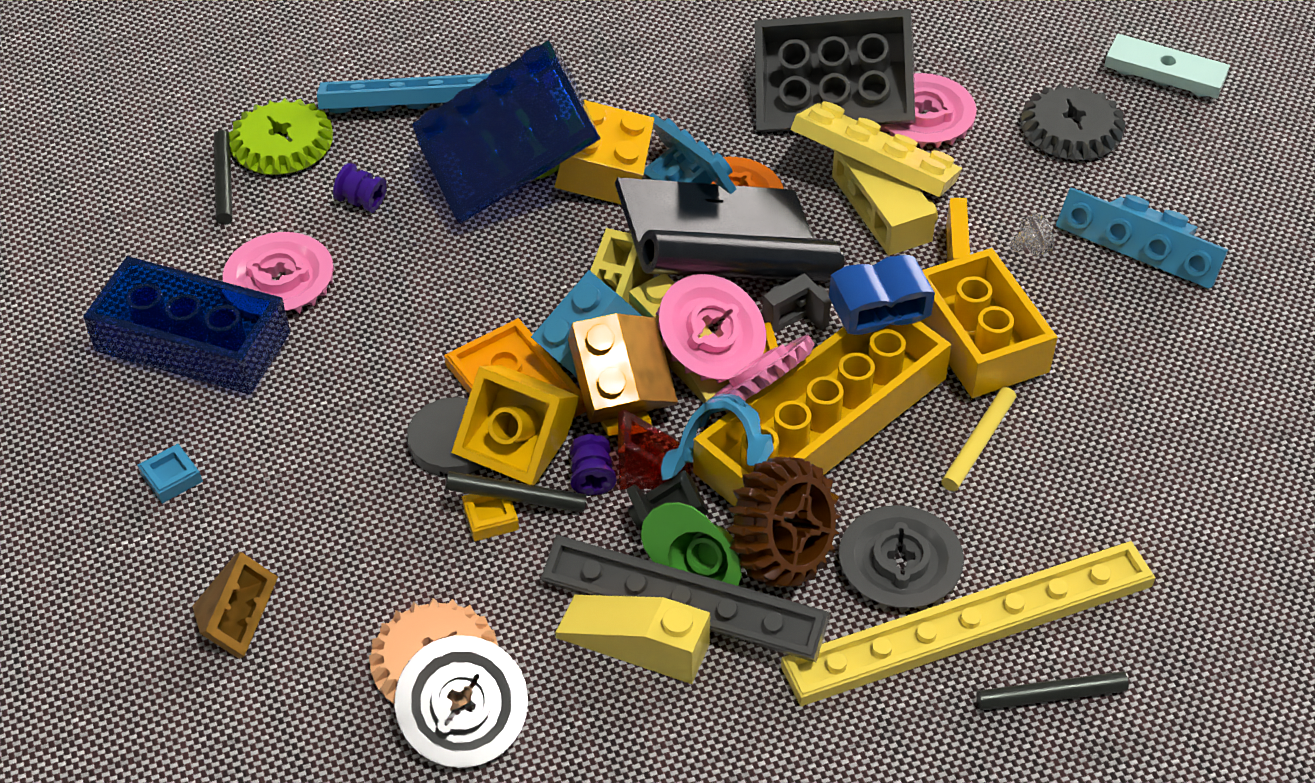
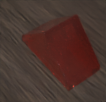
[618,409,691,490]

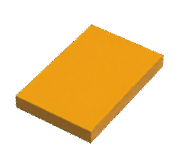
[444,318,586,418]

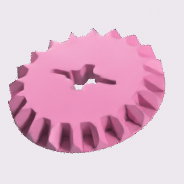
[880,73,976,149]
[223,232,334,319]
[656,274,766,383]
[713,334,814,401]

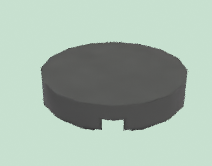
[407,397,483,476]

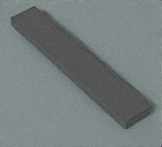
[541,535,831,663]

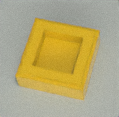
[462,494,519,542]

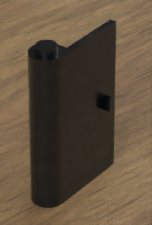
[615,177,845,282]

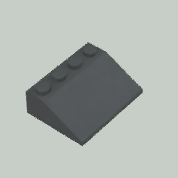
[754,9,915,133]

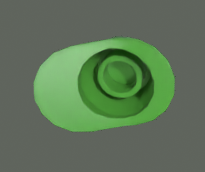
[641,502,742,586]

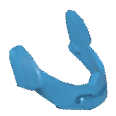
[661,394,774,480]

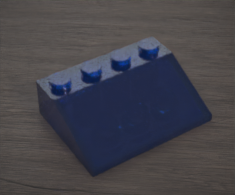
[412,40,601,224]

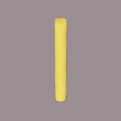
[941,387,1016,492]

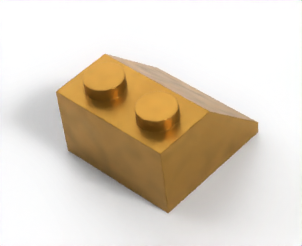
[568,313,678,424]

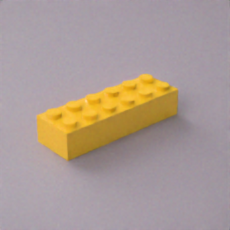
[693,321,952,506]

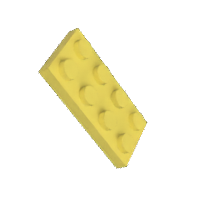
[790,101,962,197]

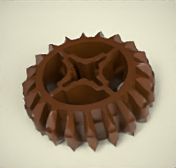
[726,456,842,587]

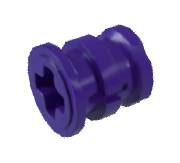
[333,162,387,213]
[569,434,617,496]

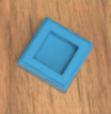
[137,444,203,504]

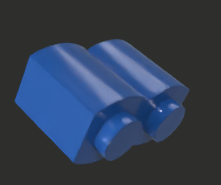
[829,255,935,335]

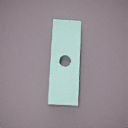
[1104,33,1230,98]

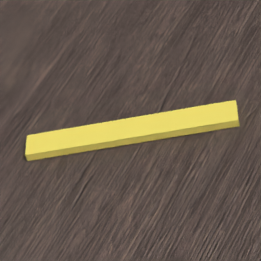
[781,541,1155,707]

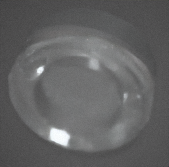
[1010,213,1054,257]

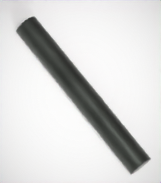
[214,130,233,225]
[445,471,586,513]
[976,671,1129,711]

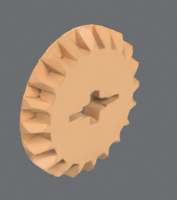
[369,598,498,711]

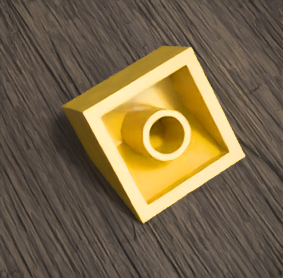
[451,365,580,485]

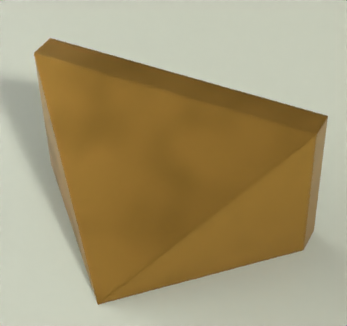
[192,552,278,659]

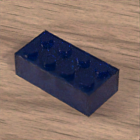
[83,256,290,395]

